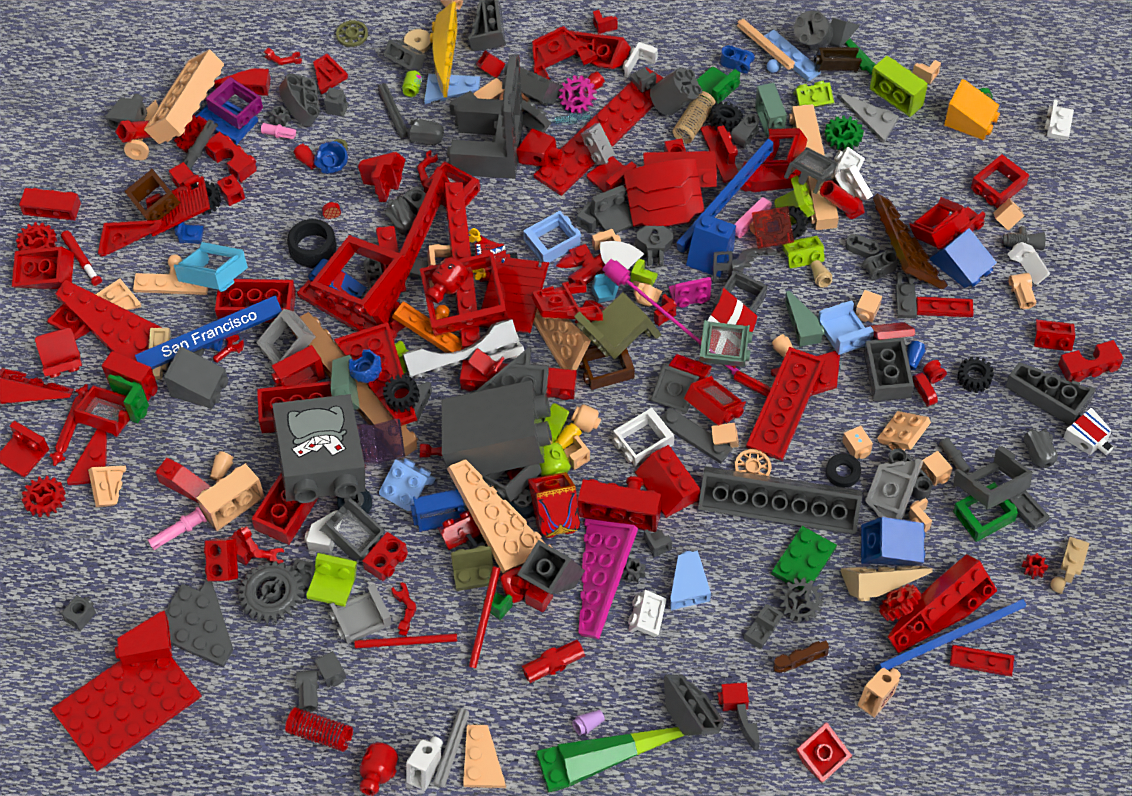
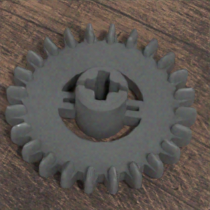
[238,561,305,624]

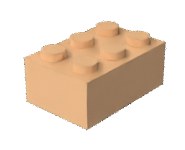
[197,463,265,531]

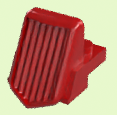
[358,152,406,202]

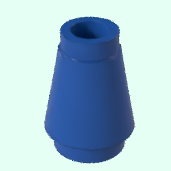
[907,341,926,370]

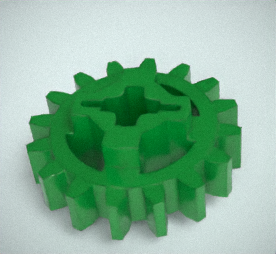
[824,115,864,150]

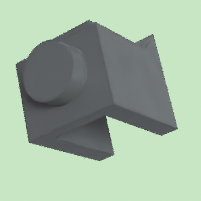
[324,88,349,117]

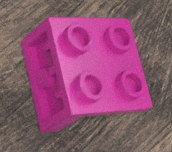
[669,277,712,308]

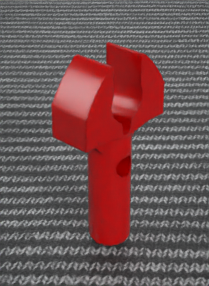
[213,335,244,363]

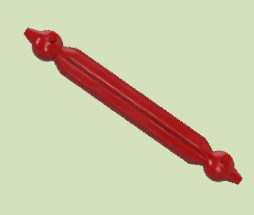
[49,384,89,466]

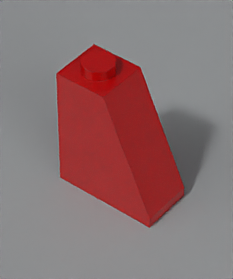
[115,611,172,665]

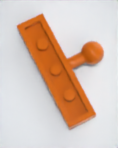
[392,301,462,353]

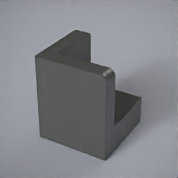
[577,202,599,233]
[643,529,672,557]

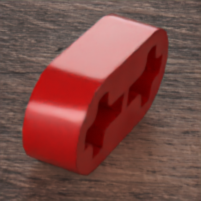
[912,372,938,407]

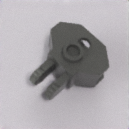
[635,226,674,266]

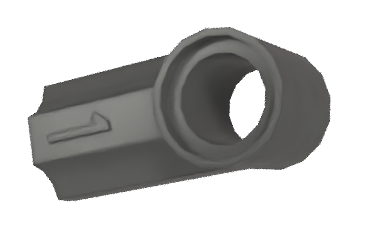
[296,670,319,712]

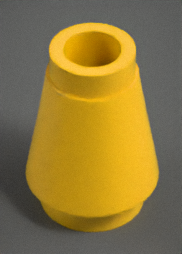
[555,423,582,449]

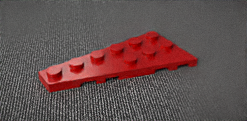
[55,280,162,362]
[334,322,418,426]

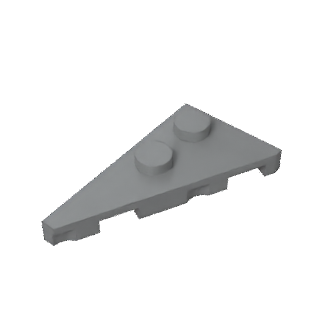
[841,93,899,143]

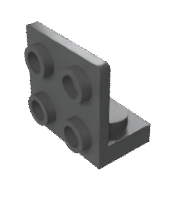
[590,185,633,234]

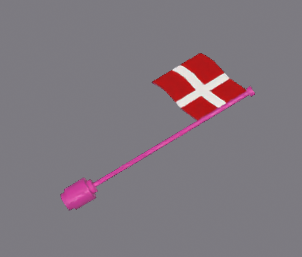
[602,259,757,375]

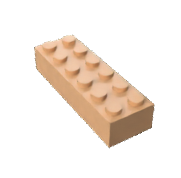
[144,49,224,144]

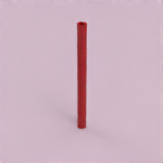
[469,567,501,669]
[355,633,457,649]

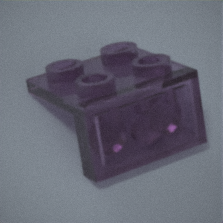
[357,419,405,465]

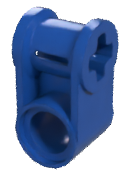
[720,45,755,74]

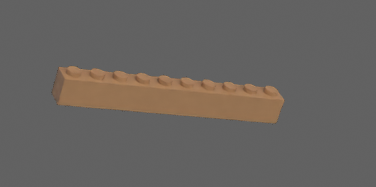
[291,312,418,460]

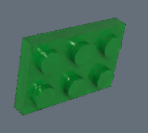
[771,526,837,594]

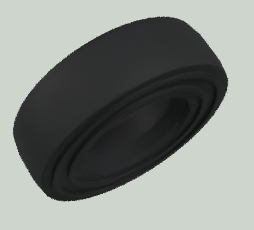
[826,453,861,488]

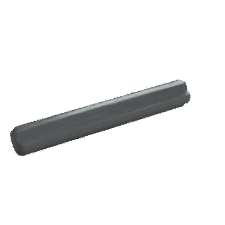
[378,83,408,138]

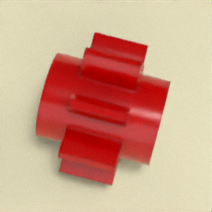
[1021,553,1048,579]

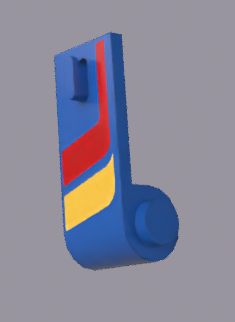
[308,259,367,298]

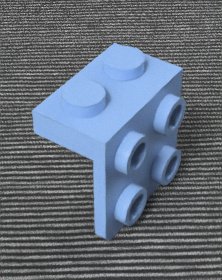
[379,458,436,511]

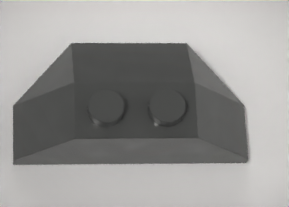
[664,674,725,736]

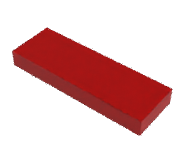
[916,297,974,317]
[949,645,1014,677]

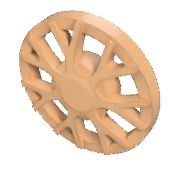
[734,449,771,476]

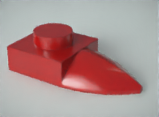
[556,244,593,268]

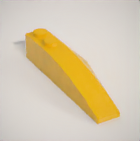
[430,2,458,98]

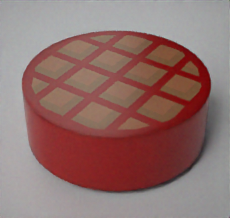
[322,202,341,219]

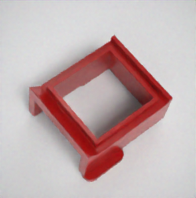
[761,128,808,176]
[909,197,970,250]

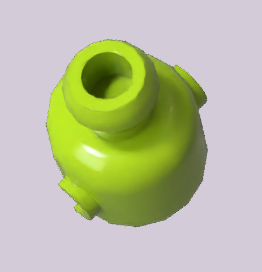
[539,442,571,477]

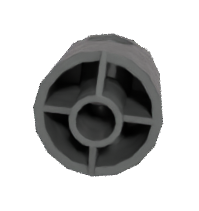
[794,10,833,50]
[650,68,702,116]

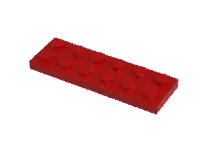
[746,347,825,461]

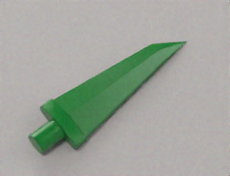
[845,38,876,76]

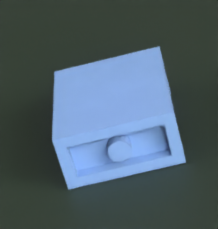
[818,301,874,355]

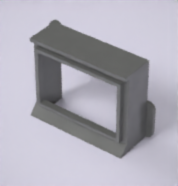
[953,446,1033,510]

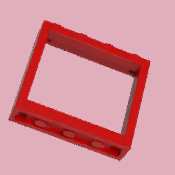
[310,235,410,317]
[420,252,508,336]

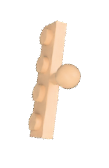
[133,254,208,295]

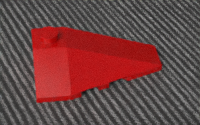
[570,31,631,69]
[0,368,74,404]

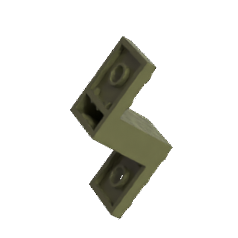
[574,292,662,360]

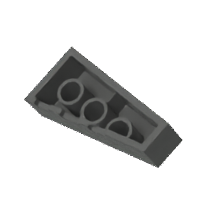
[1005,362,1096,426]

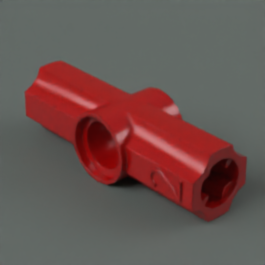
[568,253,605,285]
[522,639,585,683]

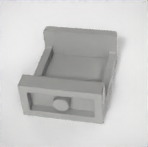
[329,584,392,645]

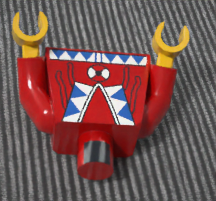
[468,228,518,282]

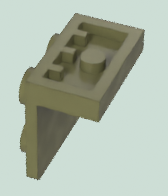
[451,546,493,591]

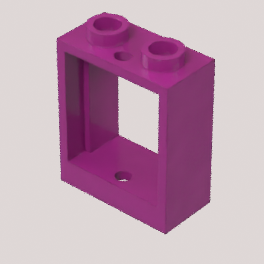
[206,77,263,130]

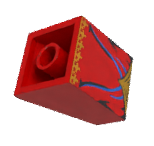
[528,472,581,538]

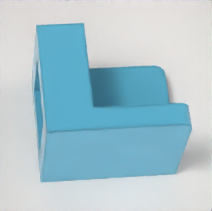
[591,273,619,303]

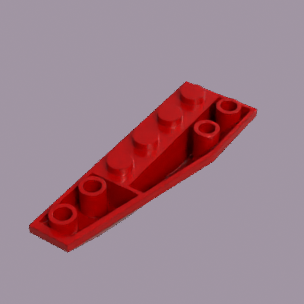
[887,554,998,653]

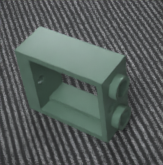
[755,83,787,139]

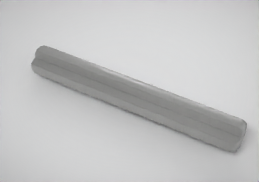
[434,708,469,788]

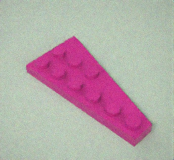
[579,519,638,639]

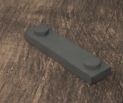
[661,408,733,464]

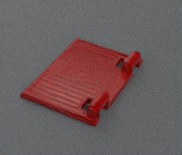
[145,174,210,237]

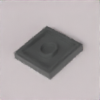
[651,364,700,413]

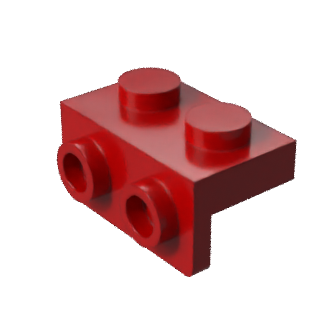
[438,510,481,550]

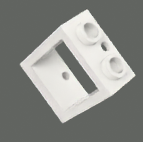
[613,408,674,467]

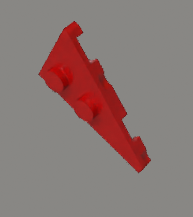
[98,220,165,256]
[67,429,107,485]

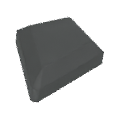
[292,559,315,589]

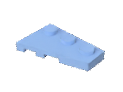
[424,74,480,104]

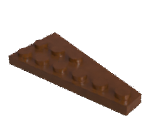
[873,193,948,289]

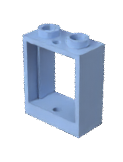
[523,211,581,263]

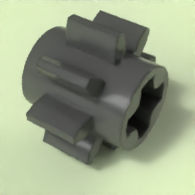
[269,105,291,126]
[622,558,646,583]

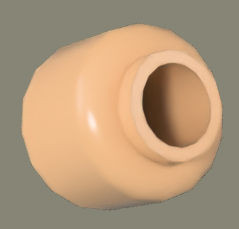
[571,404,601,433]

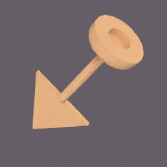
[124,100,159,160]

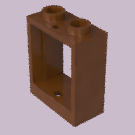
[124,169,180,221]
[579,345,635,390]

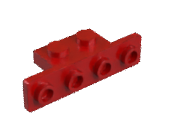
[701,125,738,183]

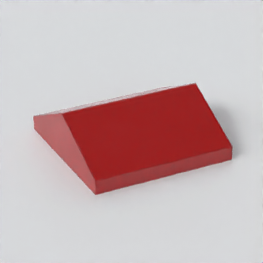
[47,304,90,339]
[795,722,852,783]

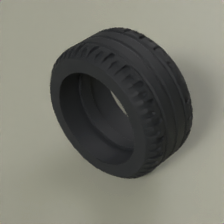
[287,219,337,267]

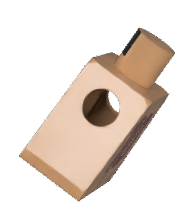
[857,668,901,718]

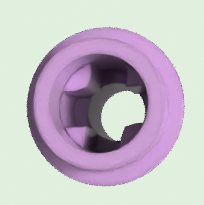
[572,710,605,736]

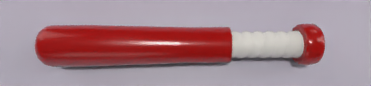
[61,230,102,286]

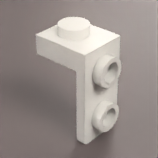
[623,42,658,78]
[1008,242,1050,285]

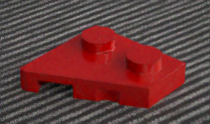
[313,54,348,95]

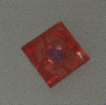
[752,206,794,249]

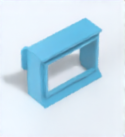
[173,242,248,292]

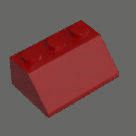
[635,445,700,518]

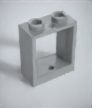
[257,309,316,365]

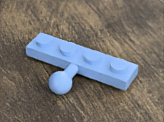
[764,30,821,82]

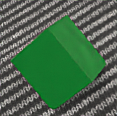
[483,592,513,620]

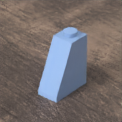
[670,551,711,610]

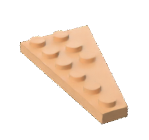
[533,308,591,370]
[447,459,551,573]

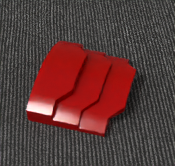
[624,159,705,227]

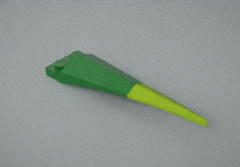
[536,727,684,793]

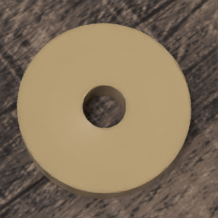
[404,29,432,53]

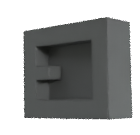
[630,67,656,93]

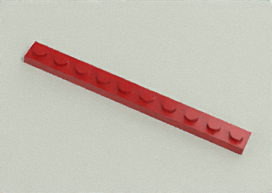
[372,170,450,325]
[444,182,480,349]

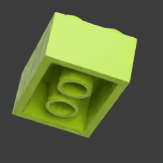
[870,56,928,117]

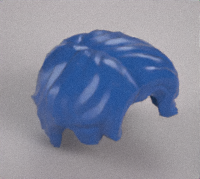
[314,141,348,174]
[348,349,382,383]

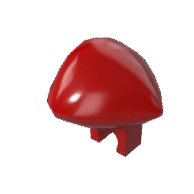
[500,567,531,603]

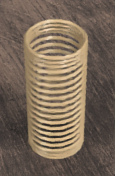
[672,91,716,144]

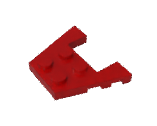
[532,26,598,80]
[532,278,603,321]

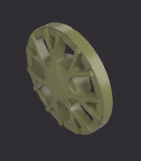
[336,20,368,47]

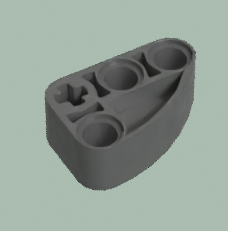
[279,73,320,127]

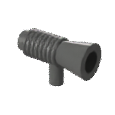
[1002,226,1046,250]

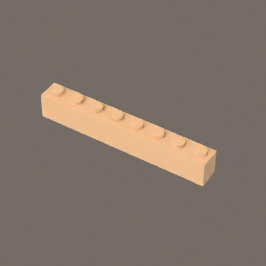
[789,104,839,230]

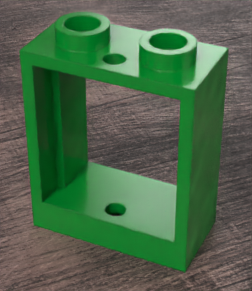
[953,482,1018,542]

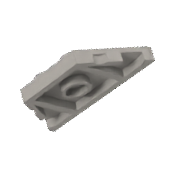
[865,459,924,520]

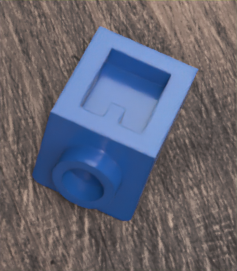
[175,222,204,244]

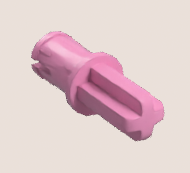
[261,123,296,139]

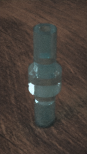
[555,112,591,124]

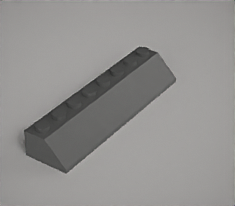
[698,466,862,534]

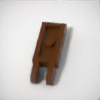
[773,640,829,674]

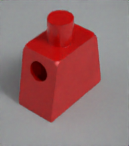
[517,128,562,166]

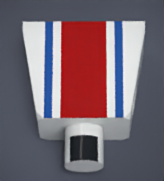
[1063,408,1114,455]

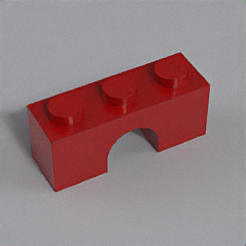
[205,131,257,183]
[1058,340,1124,382]

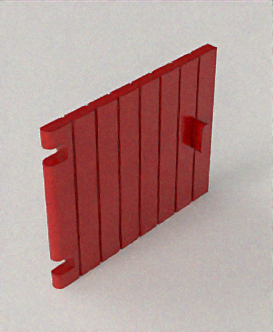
[480,256,549,333]

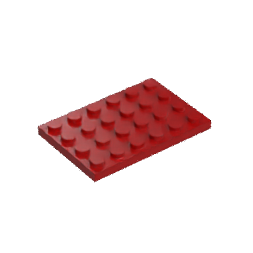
[51,657,202,772]

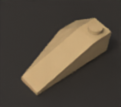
[841,566,932,601]

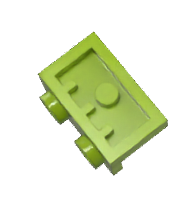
[793,81,834,108]
[782,236,825,269]

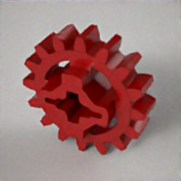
[174,115,207,153]
[16,222,57,251]
[22,476,66,517]
[879,584,921,621]

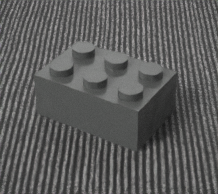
[864,337,914,401]

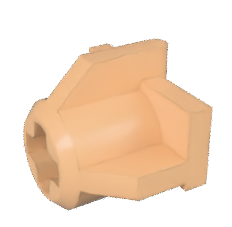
[633,281,662,307]

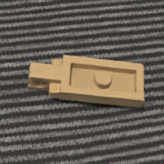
[149,328,171,380]
[1060,537,1089,583]

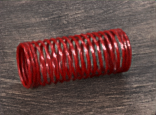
[285,707,353,752]

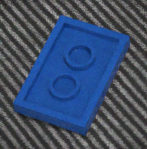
[196,101,258,145]

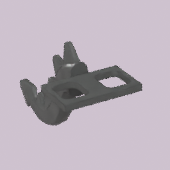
[713,248,777,282]

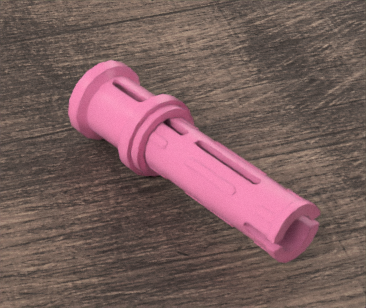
[148,507,207,550]

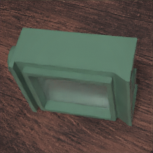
[699,320,753,367]

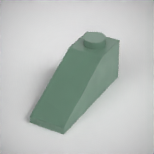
[785,291,825,347]
[331,355,360,410]

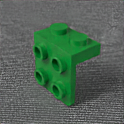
[697,67,740,103]
[107,374,149,424]

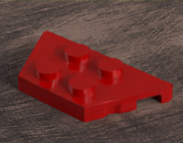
[771,351,840,396]

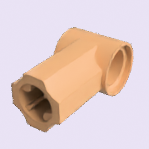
[1009,273,1036,309]

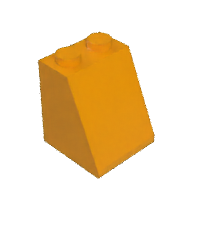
[944,79,1000,140]

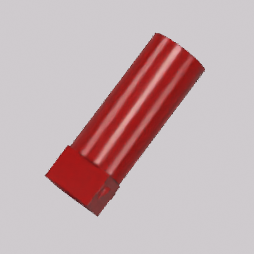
[115,120,152,143]
[820,180,865,219]

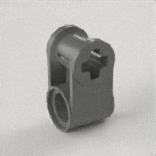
[731,114,759,148]
[862,249,899,281]

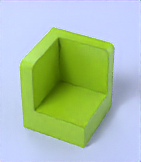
[631,259,658,287]

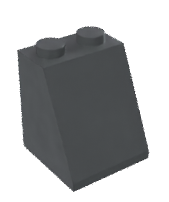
[164,347,229,409]
[517,540,585,595]

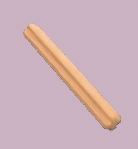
[737,19,795,70]

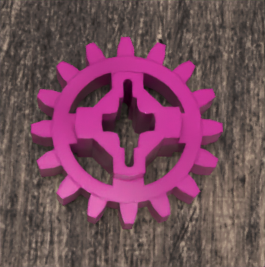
[559,75,597,114]

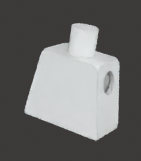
[406,737,443,791]

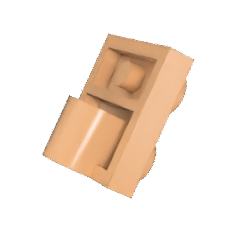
[877,411,931,451]

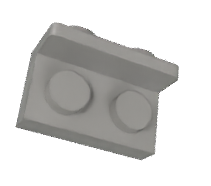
[581,123,615,165]

